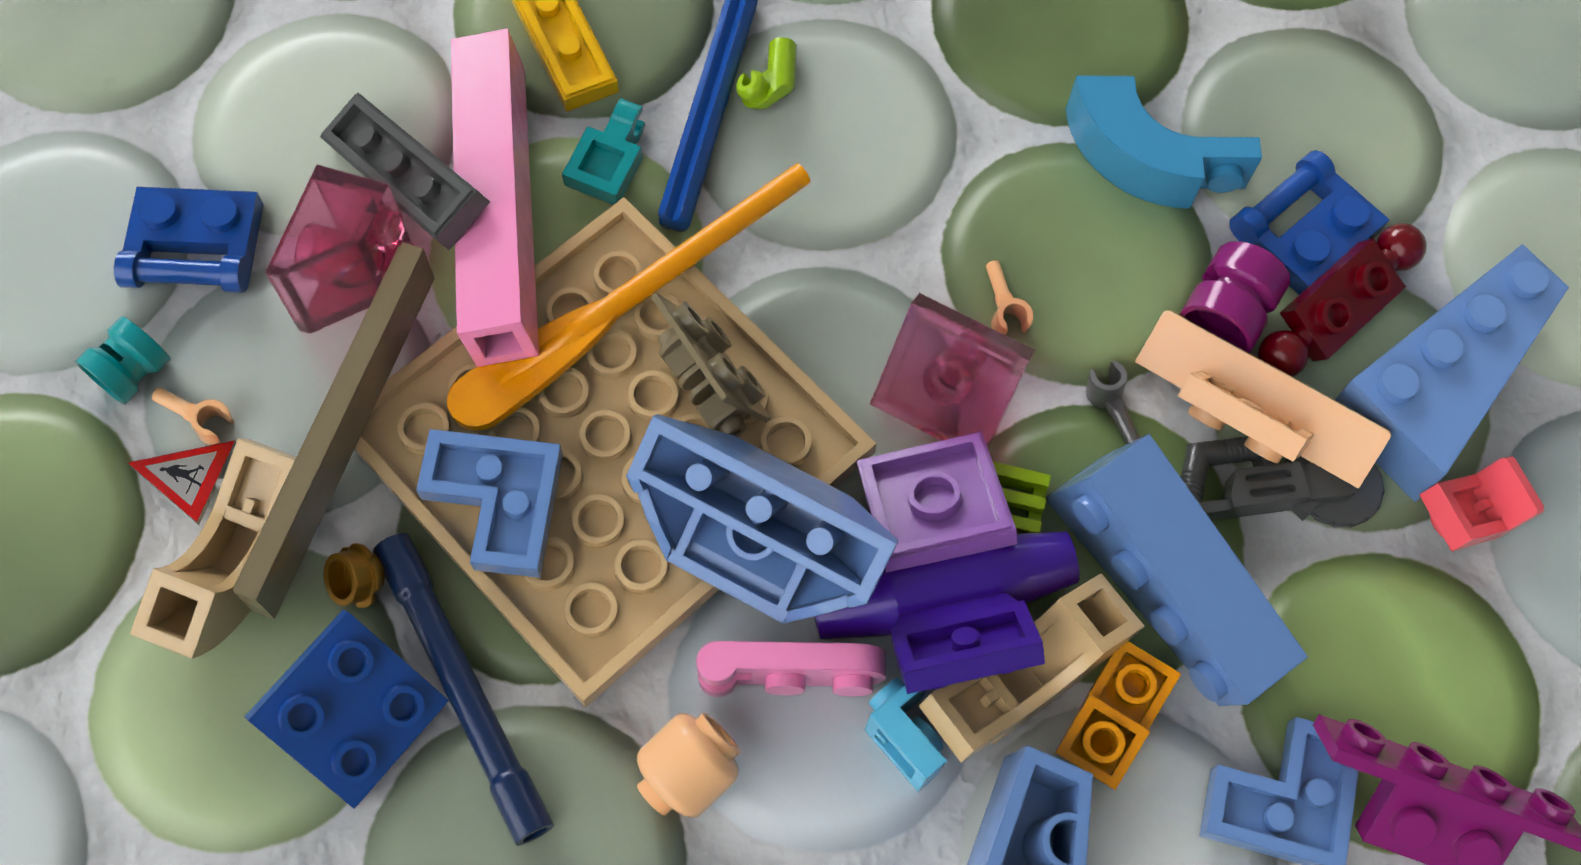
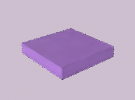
[857,431,1017,573]

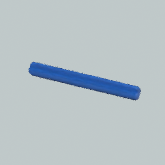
[658,0,758,232]

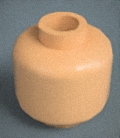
[637,712,741,818]

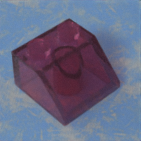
[265,165,414,334]

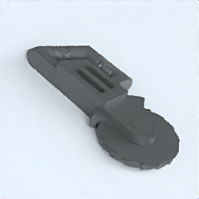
[1181,436,1385,528]

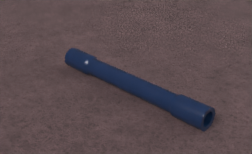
[373,533,554,846]

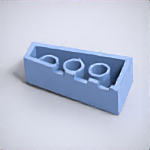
[1335,244,1569,502]
[1045,434,1308,706]

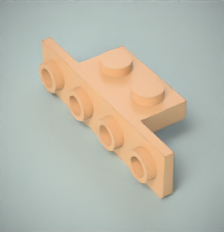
[1135,310,1391,489]

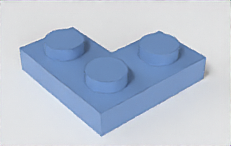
[416,429,563,578]
[1199,717,1359,865]

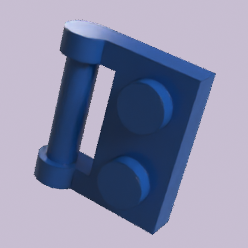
[1229,150,1390,295]
[114,187,264,293]

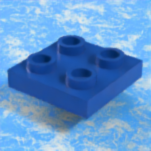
[244,610,449,809]

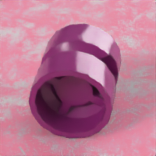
[1179,241,1290,353]

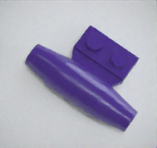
[814,532,1080,694]

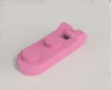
[696,641,886,697]

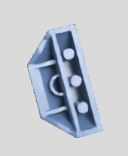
[626,414,899,624]

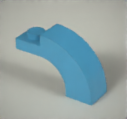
[1066,76,1262,209]

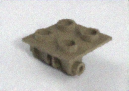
[651,293,771,437]

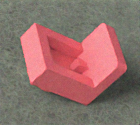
[1419,456,1544,551]

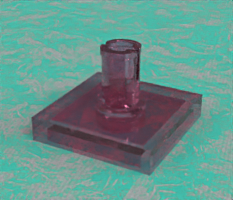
[870,293,1036,449]

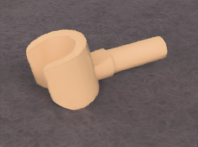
[986,260,1033,338]
[152,387,234,445]

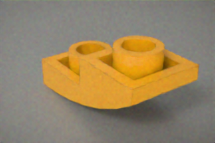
[1055,641,1181,790]

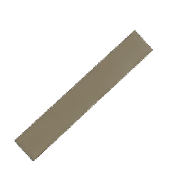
[233,242,435,619]

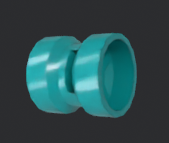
[75,316,171,405]

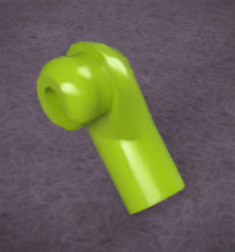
[736,37,797,110]

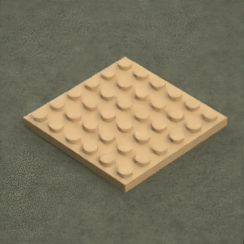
[354,197,877,708]

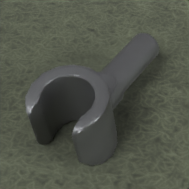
[1086,361,1140,444]

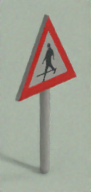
[128,440,333,525]

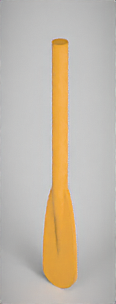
[447,163,811,431]

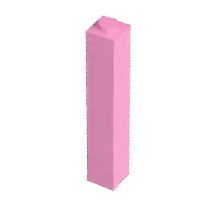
[451,28,539,367]

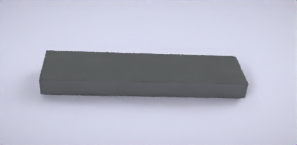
[320,93,490,250]

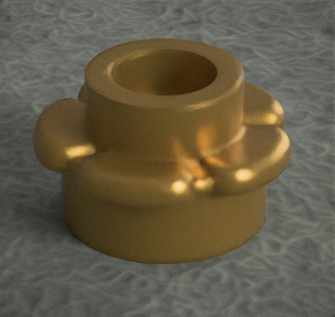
[323,543,385,608]

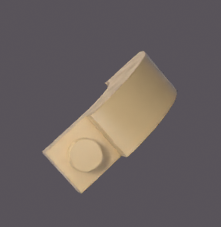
[130,439,296,659]
[919,573,1145,763]

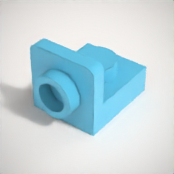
[864,677,947,792]

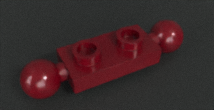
[1258,223,1427,377]

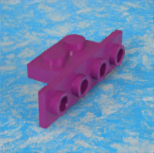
[1313,714,1581,865]

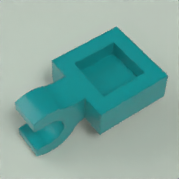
[562,98,645,205]

